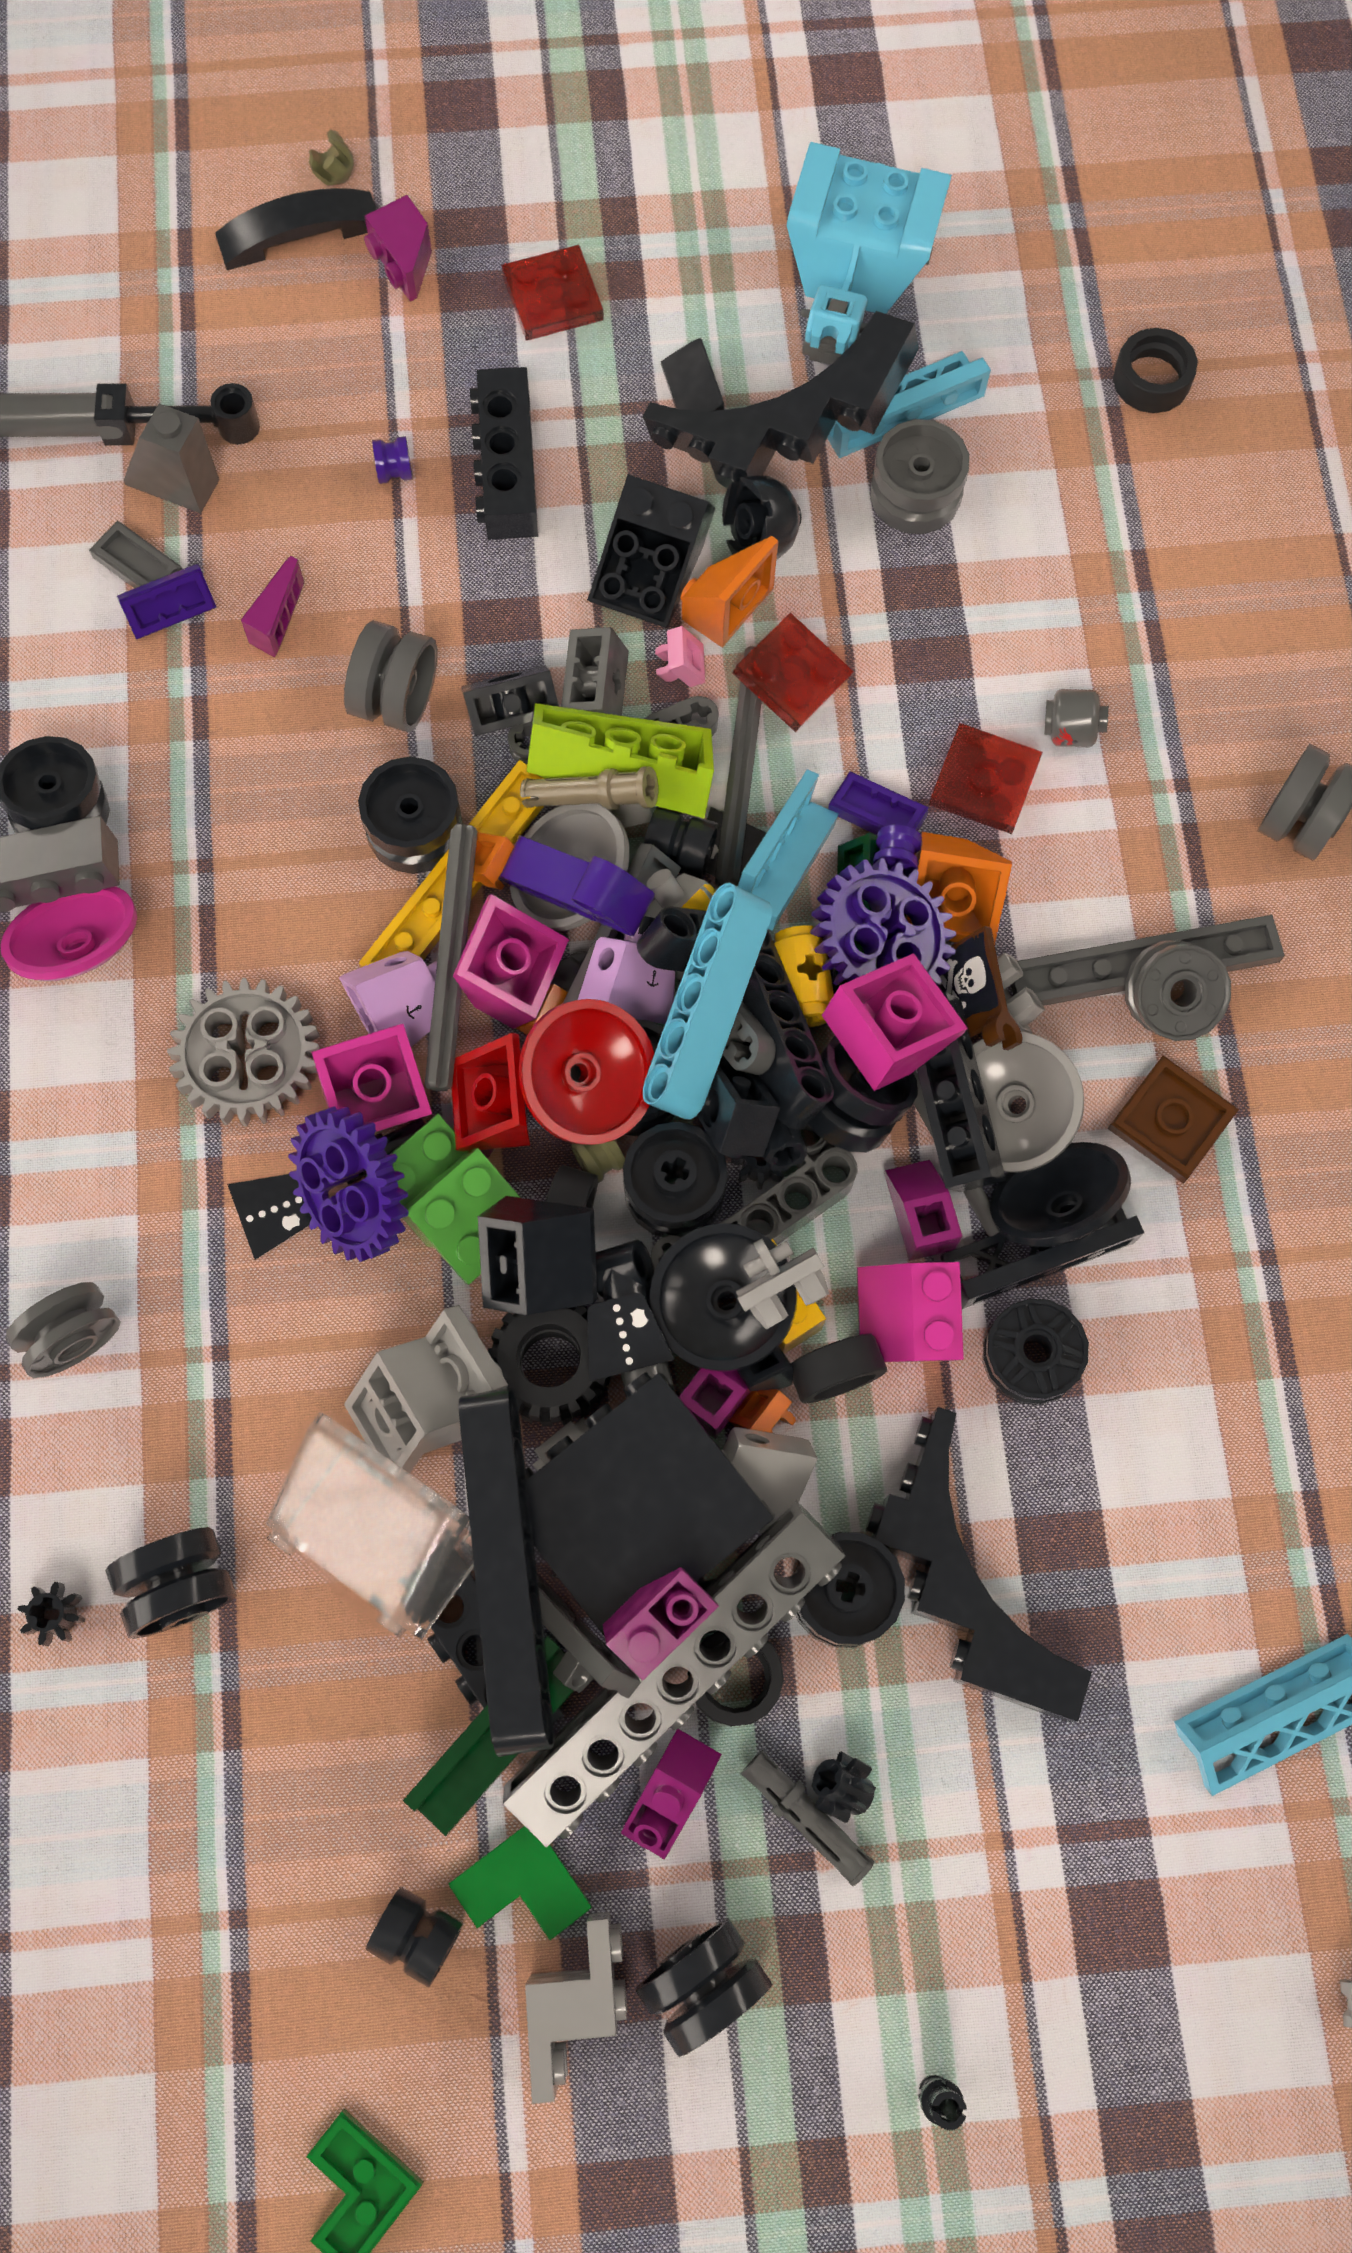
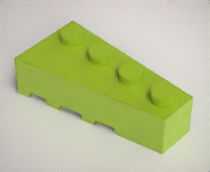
[527,703,714,819]

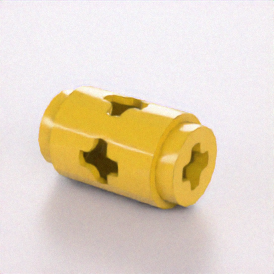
[774,925,834,1027]

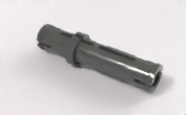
[740,1749,875,1887]

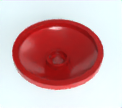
[519,999,654,1145]

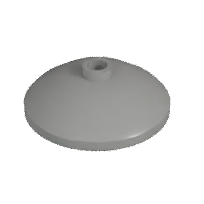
[510,804,629,931]
[973,1032,1084,1172]

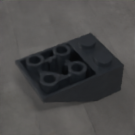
[587,474,716,629]

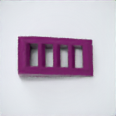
[241,556,304,657]

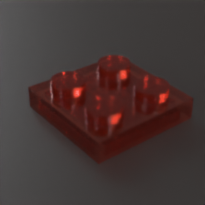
[501,245,604,341]
[732,612,854,733]
[929,723,1043,834]

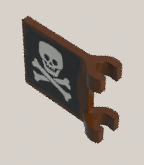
[938,926,1023,1051]

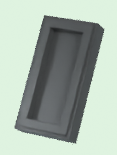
[89,520,182,588]

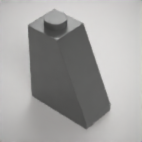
[124,403,219,513]

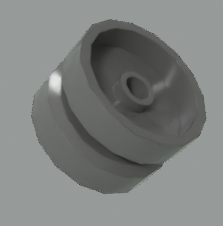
[870,419,970,534]
[344,620,438,733]
[1257,744,1352,861]

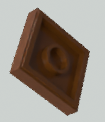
[1107,1056,1239,1184]

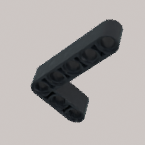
[636,906,834,1130]

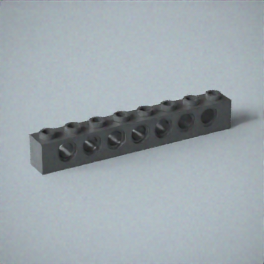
[503,1500,845,1848]

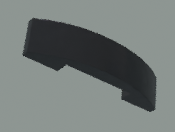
[215,188,376,270]

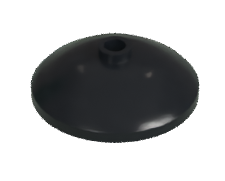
[990,1142,1131,1247]
[650,1223,798,1372]

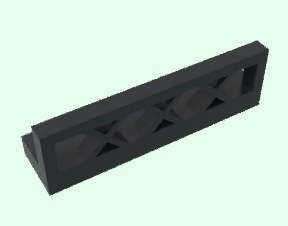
[940,1206,1145,1309]

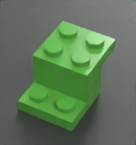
[365,1114,521,1285]

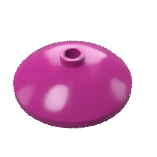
[0,886,137,981]

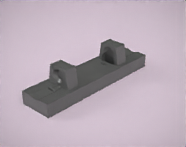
[537,1574,641,1699]

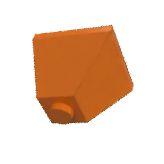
[680,536,779,648]
[907,832,1012,944]

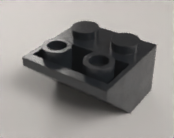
[478,1196,597,1315]

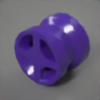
[372,436,413,484]
[873,825,922,876]

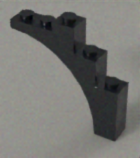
[643,311,919,488]
[865,1407,1092,1723]

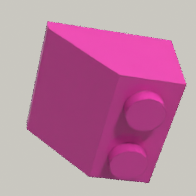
[453,894,569,1029]
[822,953,968,1091]
[311,1023,432,1132]
[857,1262,964,1362]

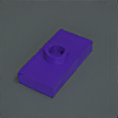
[117,563,216,640]
[829,771,929,835]

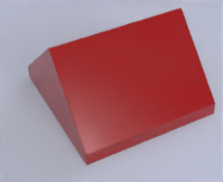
[451,1033,530,1152]

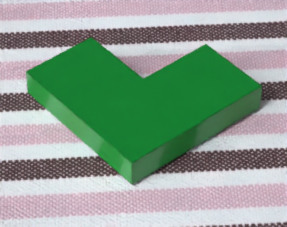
[448,1826,593,1940]
[306,2109,424,2253]

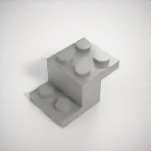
[344,1305,508,1484]
[525,1911,627,2104]

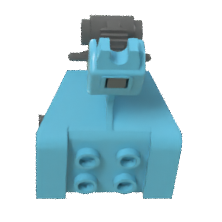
[787,142,952,365]

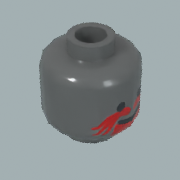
[1044,689,1109,748]

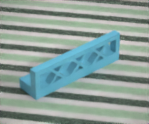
[827,351,991,459]
[738,769,839,931]
[1174,1634,1352,1796]

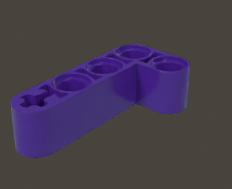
[499,836,655,937]

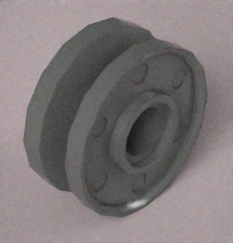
[1125,940,1231,1041]
[5,1282,120,1378]

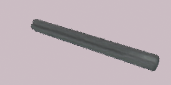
[715,646,768,887]
[425,824,478,1091]

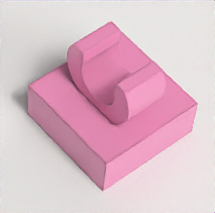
[655,626,705,688]

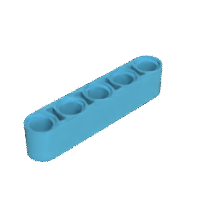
[643,883,772,1120]

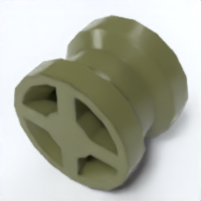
[571,1140,625,1183]

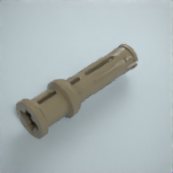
[520,766,658,810]

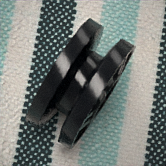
[982,1298,1089,1405]

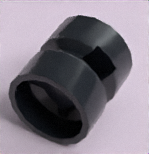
[644,806,719,879]
[365,1886,464,1988]

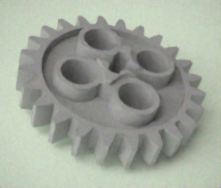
[167,978,320,1127]

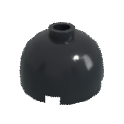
[722,475,802,559]

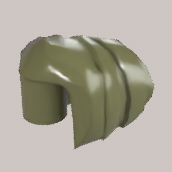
[309,130,354,186]

